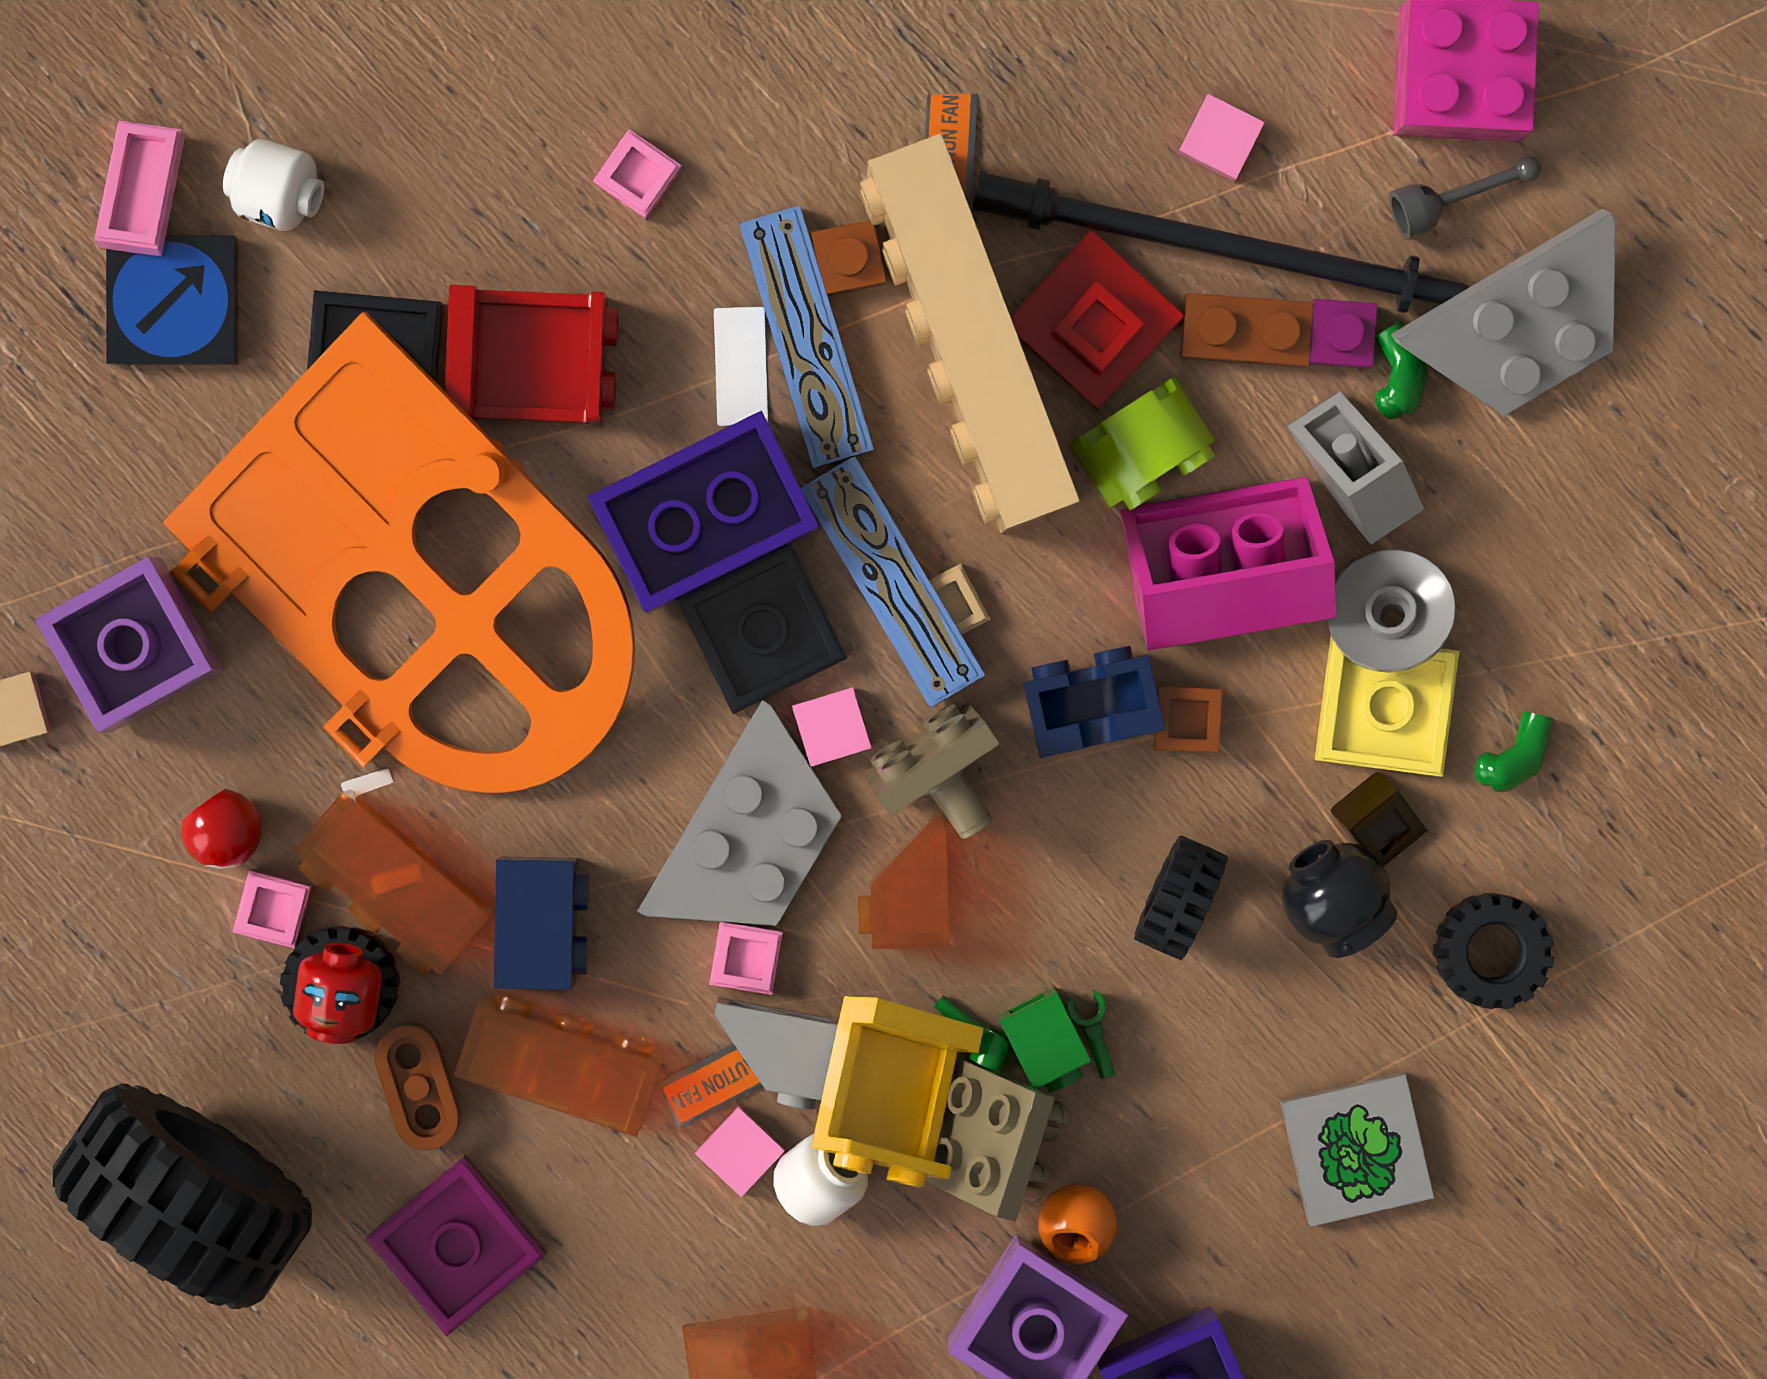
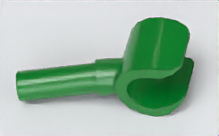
[1067,990,1115,1079]
[934,995,1011,1071]

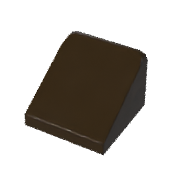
[1331,772,1427,867]

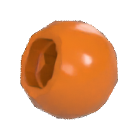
[1038,1183,1118,1265]

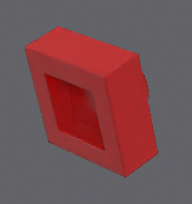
[1052,281,1144,373]

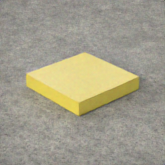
[1314,635,1460,777]

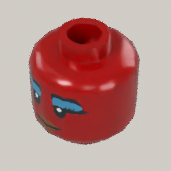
[293,943,382,1044]

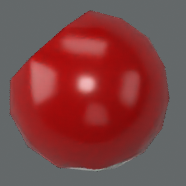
[181,789,262,869]

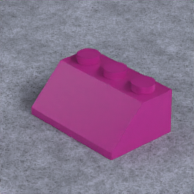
[1120,477,1337,651]

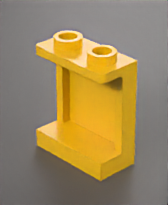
[811,996,984,1188]

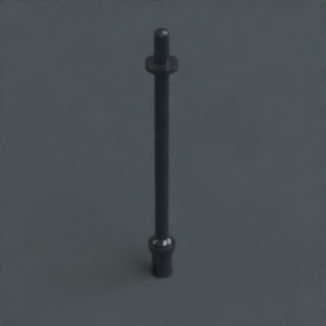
[972,171,1470,313]

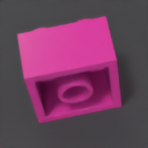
[1393,0,1539,142]

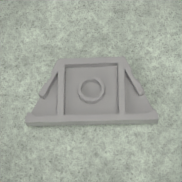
[1391,208,1616,416]
[637,700,842,926]

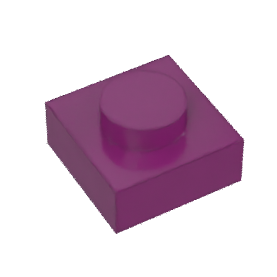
[1309,299,1378,369]

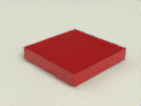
[1011,230,1184,411]

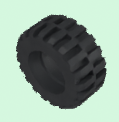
[52,1084,312,1309]

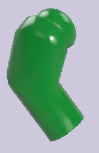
[1375,321,1428,419]
[1474,711,1554,792]

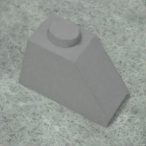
[1287,391,1424,545]
[714,997,839,1109]

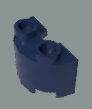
[1023,645,1165,758]

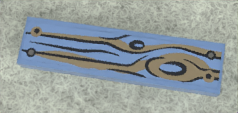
[739,205,874,469]
[800,456,985,708]

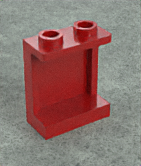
[445,285,619,425]

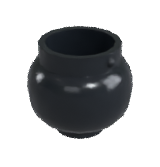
[1282,840,1397,958]

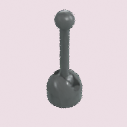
[1389,156,1541,240]

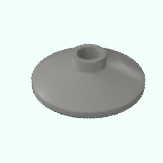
[1327,550,1456,673]

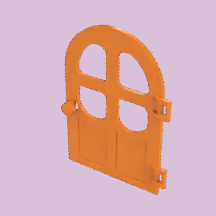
[163,311,635,793]

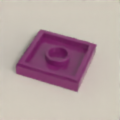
[365,1155,547,1337]

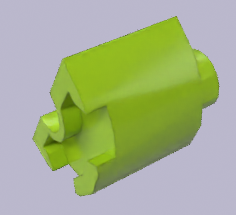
[1069,376,1216,510]

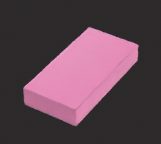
[94,120,185,257]

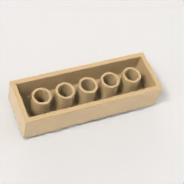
[859,133,1079,533]

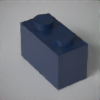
[494,856,589,990]

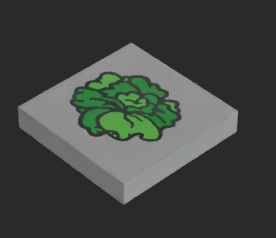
[1280,1072,1434,1227]

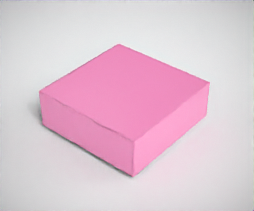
[1177,94,1265,182]
[593,129,682,220]
[792,687,871,767]
[233,869,314,948]
[709,922,783,995]
[695,1105,785,1197]

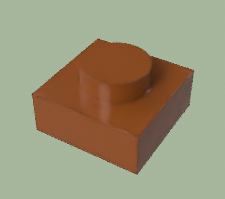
[811,220,886,296]
[1153,686,1222,753]

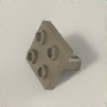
[863,703,999,839]
[925,1059,1068,1221]

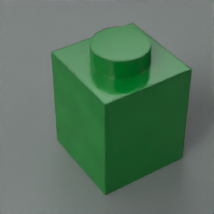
[997,987,1091,1092]

